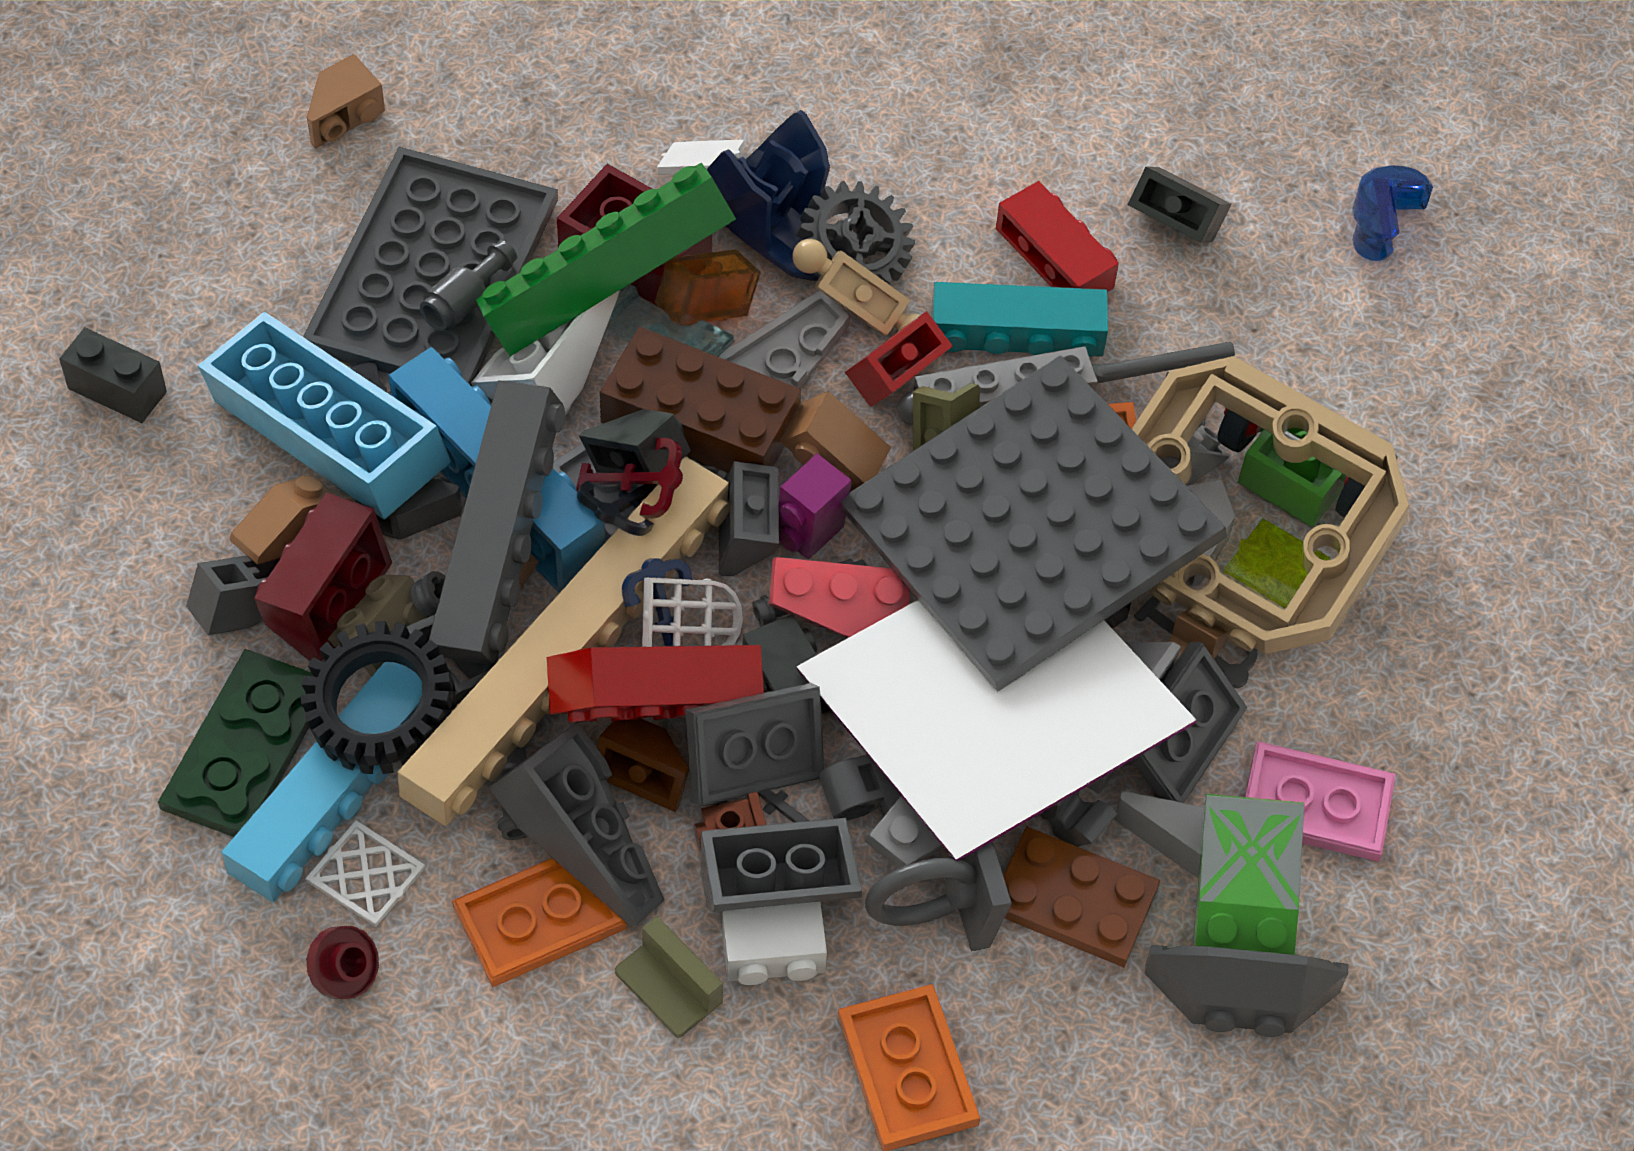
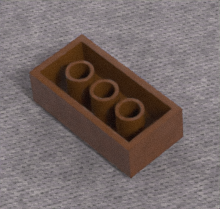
[599,326,801,473]

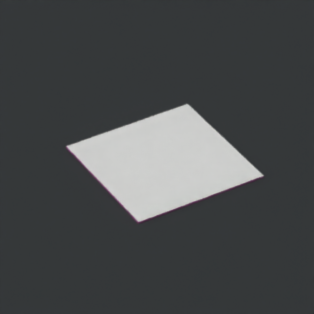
[796,600,1197,861]

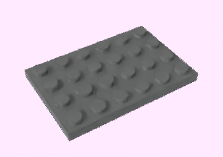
[303,146,558,387]

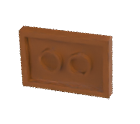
[1003,826,1161,968]

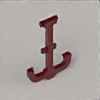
[576,438,683,518]

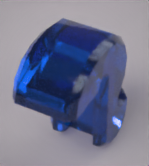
[1352,165,1433,261]

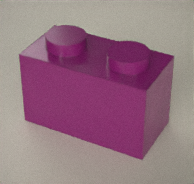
[779,453,851,560]

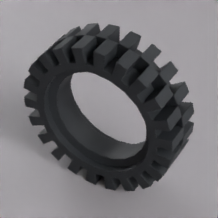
[301,621,457,774]

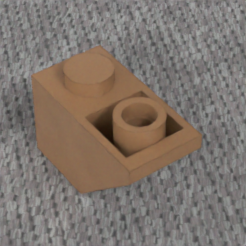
[307,54,385,149]

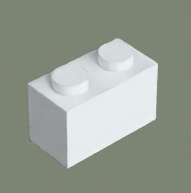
[722,902,827,985]

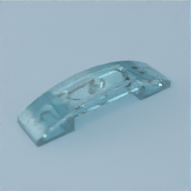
[606,284,735,357]

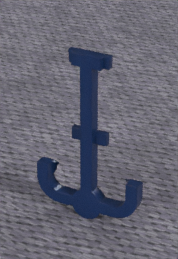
[622,558,693,646]

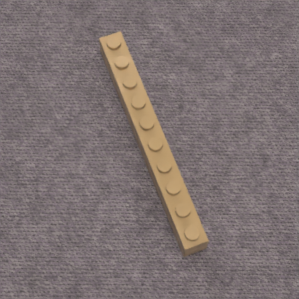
[398,456,730,827]

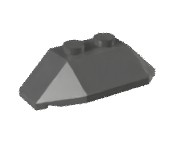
[1145,945,1348,1037]

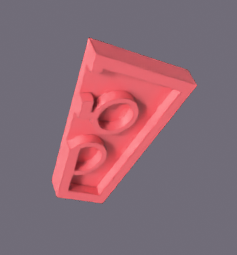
[769,557,910,638]

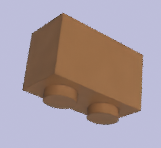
[780,391,891,492]

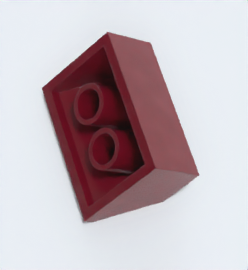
[254,492,392,662]

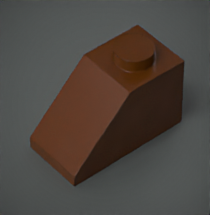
[597,718,689,812]

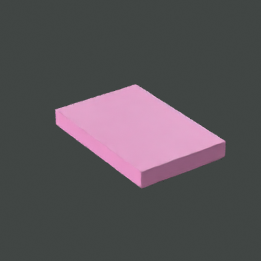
[1245,741,1396,862]

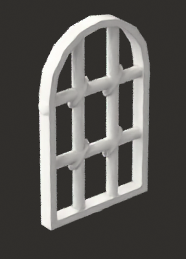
[642,578,743,647]

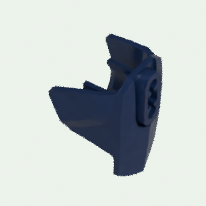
[707,110,830,281]

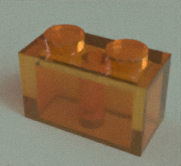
[655,249,761,326]

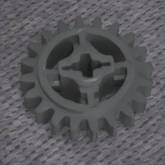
[796,181,915,285]

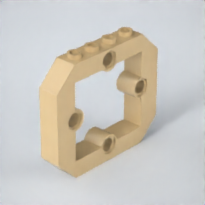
[1132,356,1409,654]

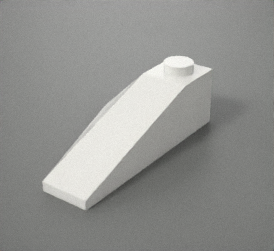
[471,290,620,415]

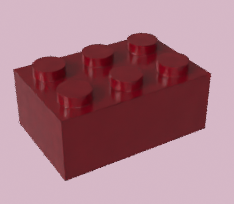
[557,163,712,309]

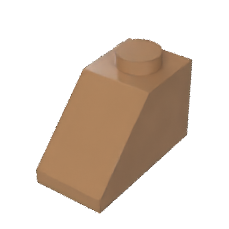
[230,475,337,564]

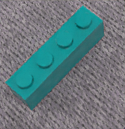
[931,282,1108,357]

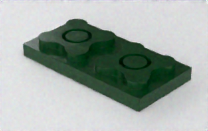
[158,649,312,837]

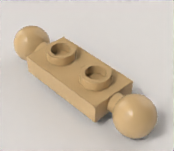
[792,239,920,336]

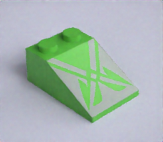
[1193,794,1305,955]

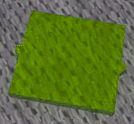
[1224,518,1330,609]

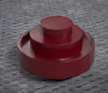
[306,926,379,999]

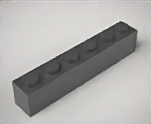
[428,380,565,666]

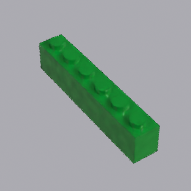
[476,162,736,357]

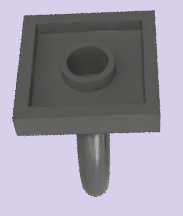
[865,841,1012,951]

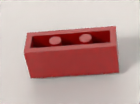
[995,181,1119,292]

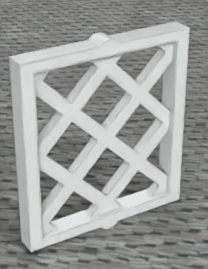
[306,820,425,927]

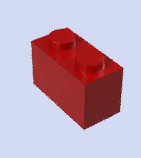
[845,311,952,407]

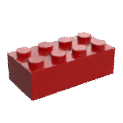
[546,645,764,723]

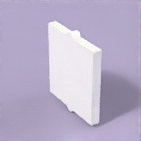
[657,139,745,175]

